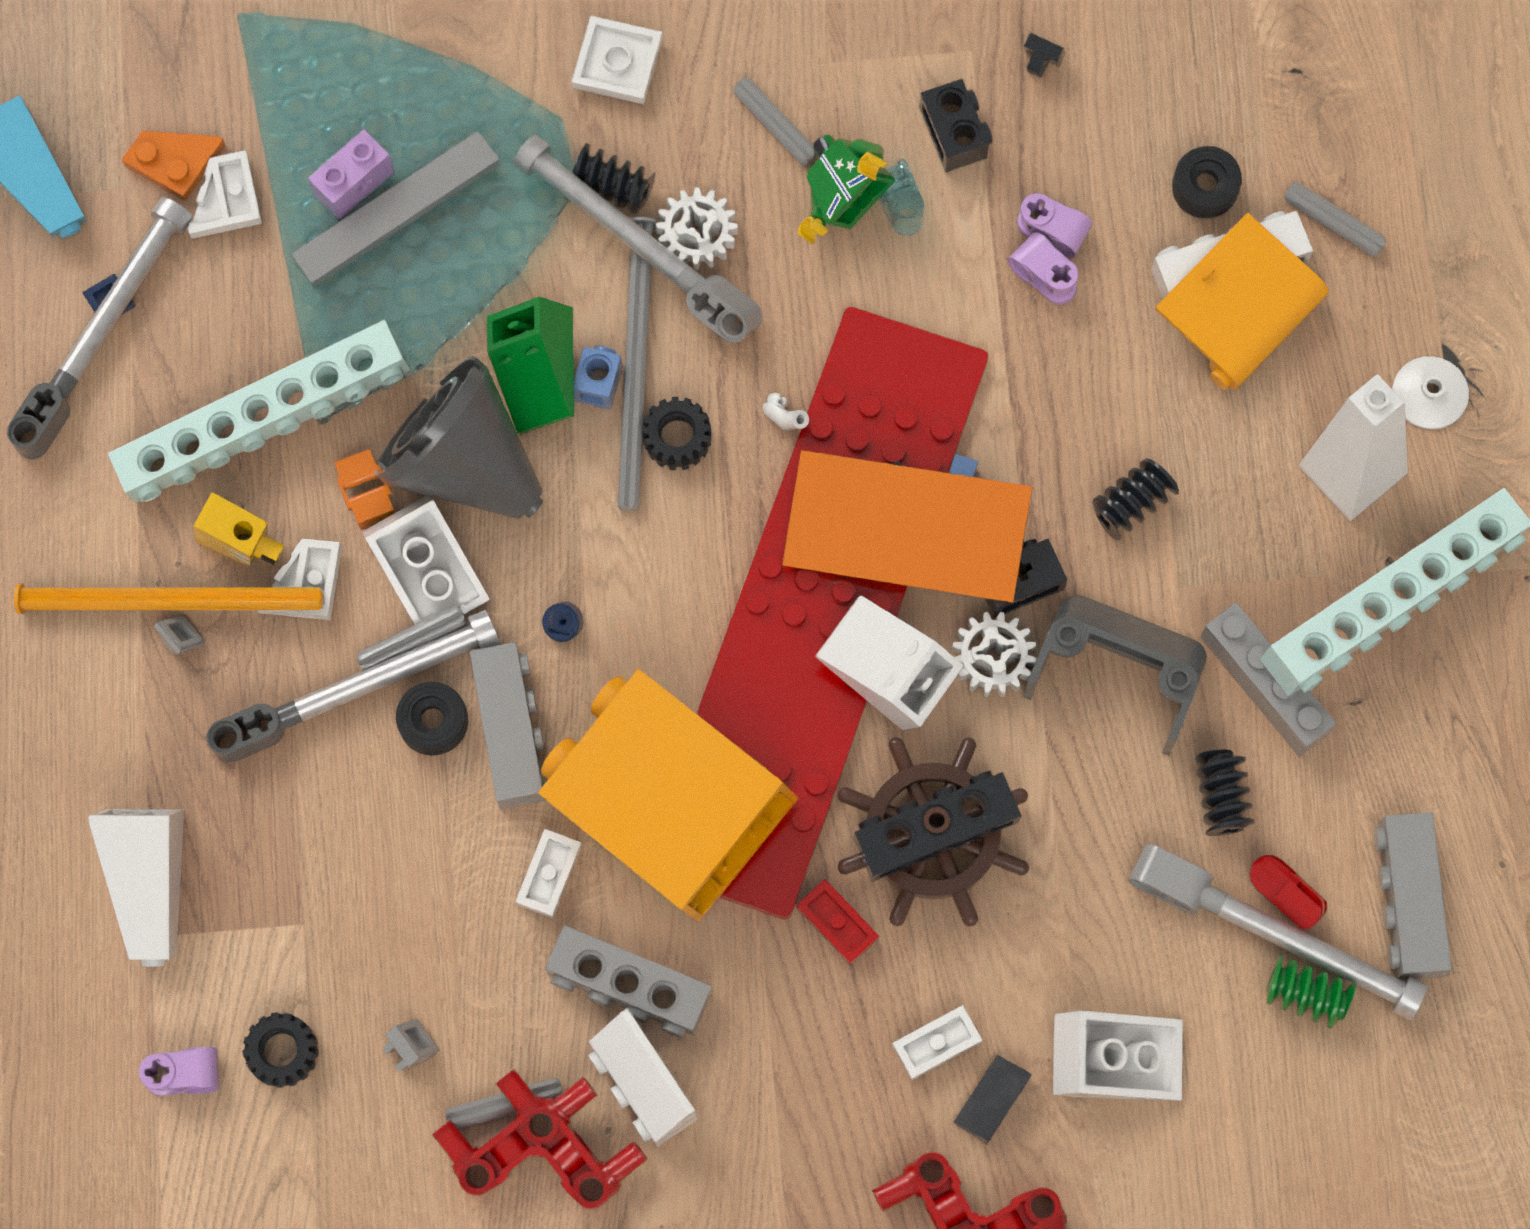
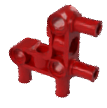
[432,1069,648,1209]
[872,1152,1068,1229]

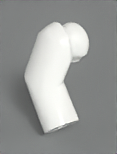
[763,393,809,431]

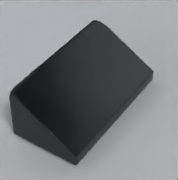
[953,1055,1032,1145]

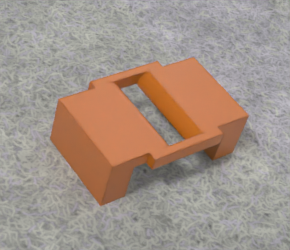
[334,449,395,530]

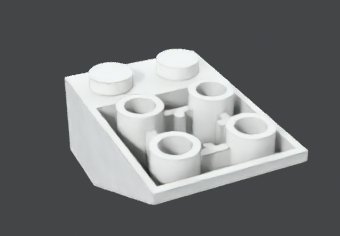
[815,596,964,730]

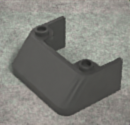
[1024,595,1207,756]

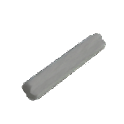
[734,77,818,166]
[1284,182,1386,256]
[357,605,466,670]
[445,1078,563,1130]

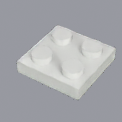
[572,16,663,104]

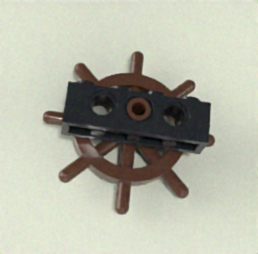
[837,737,1029,927]

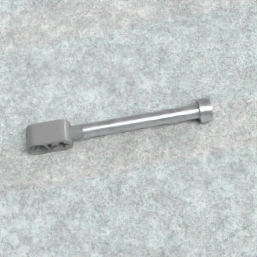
[513,135,762,342]
[1128,844,1428,1021]

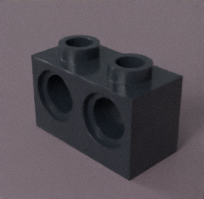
[919,78,992,173]

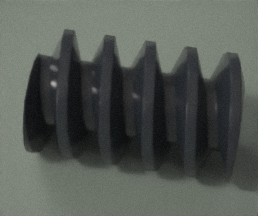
[572,143,655,214]
[1092,458,1179,541]
[1195,749,1255,836]

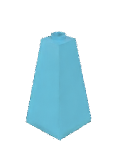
[0,95,87,239]

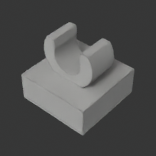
[383,1019,439,1071]

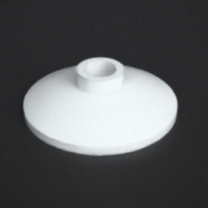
[1392,356,1469,430]

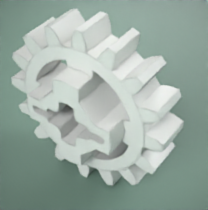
[656,188,738,270]
[952,612,1037,697]

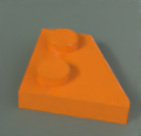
[121,130,225,202]

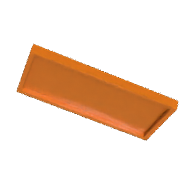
[782,450,1033,603]

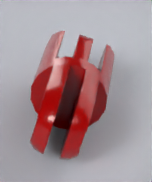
[1249,855,1328,930]

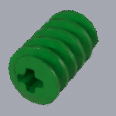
[1266,954,1356,1029]

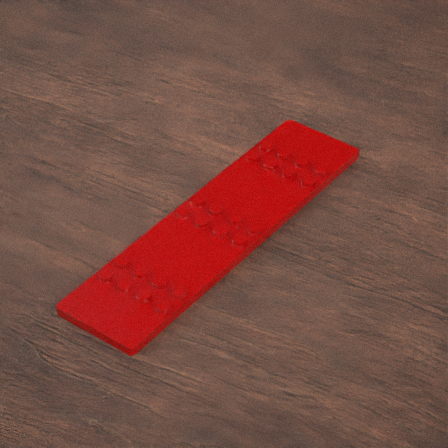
[696,307,988,920]

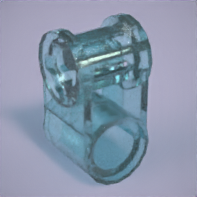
[878,158,924,236]

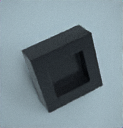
[1024,33,1066,78]

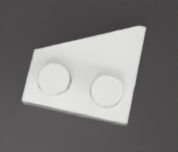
[188,150,262,239]
[256,539,343,620]

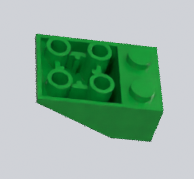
[487,296,574,434]

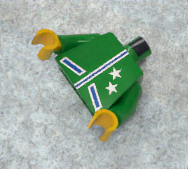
[797,135,896,245]

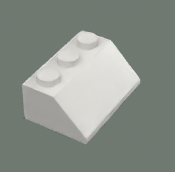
[588,1008,697,1147]

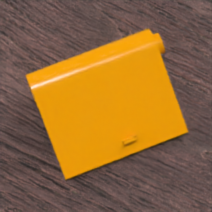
[1155,212,1329,390]

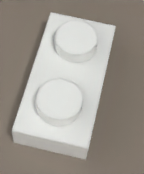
[515,829,582,918]
[892,1005,982,1081]

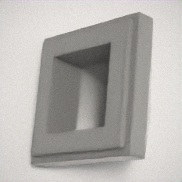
[154,614,205,654]

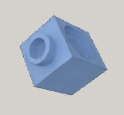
[574,346,623,410]

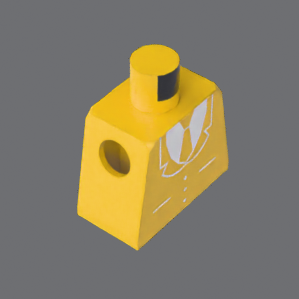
[193,492,285,566]

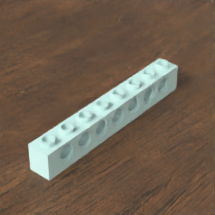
[108,320,411,503]
[1259,488,1530,697]

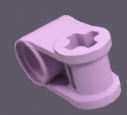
[1017,193,1093,258]
[1007,232,1078,304]
[139,1047,220,1096]

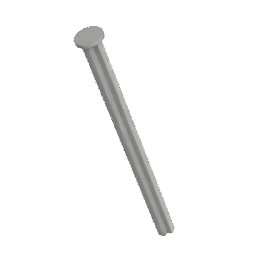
[618,217,658,511]

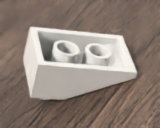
[362,495,490,625]
[1053,1011,1183,1101]

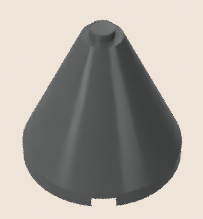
[374,356,543,519]

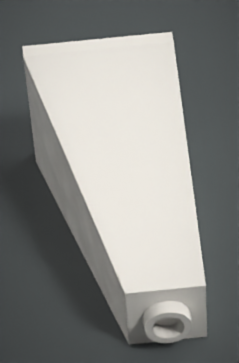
[1298,374,1408,522]
[89,809,184,967]

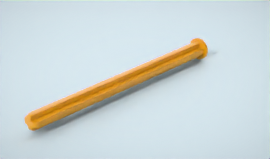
[14,583,324,614]

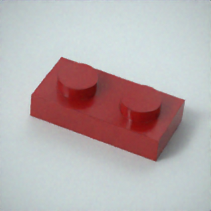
[796,879,879,965]

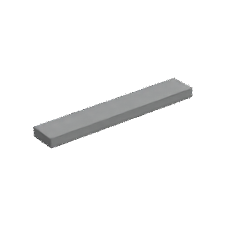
[291,131,500,288]

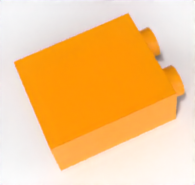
[538,668,798,922]

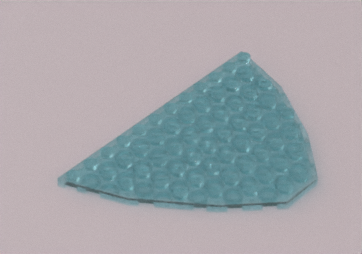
[237,12,573,425]

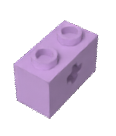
[308,129,395,221]

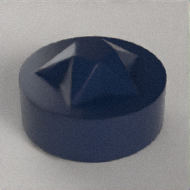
[542,602,583,642]

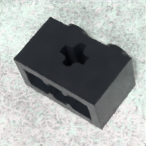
[985,538,1067,619]

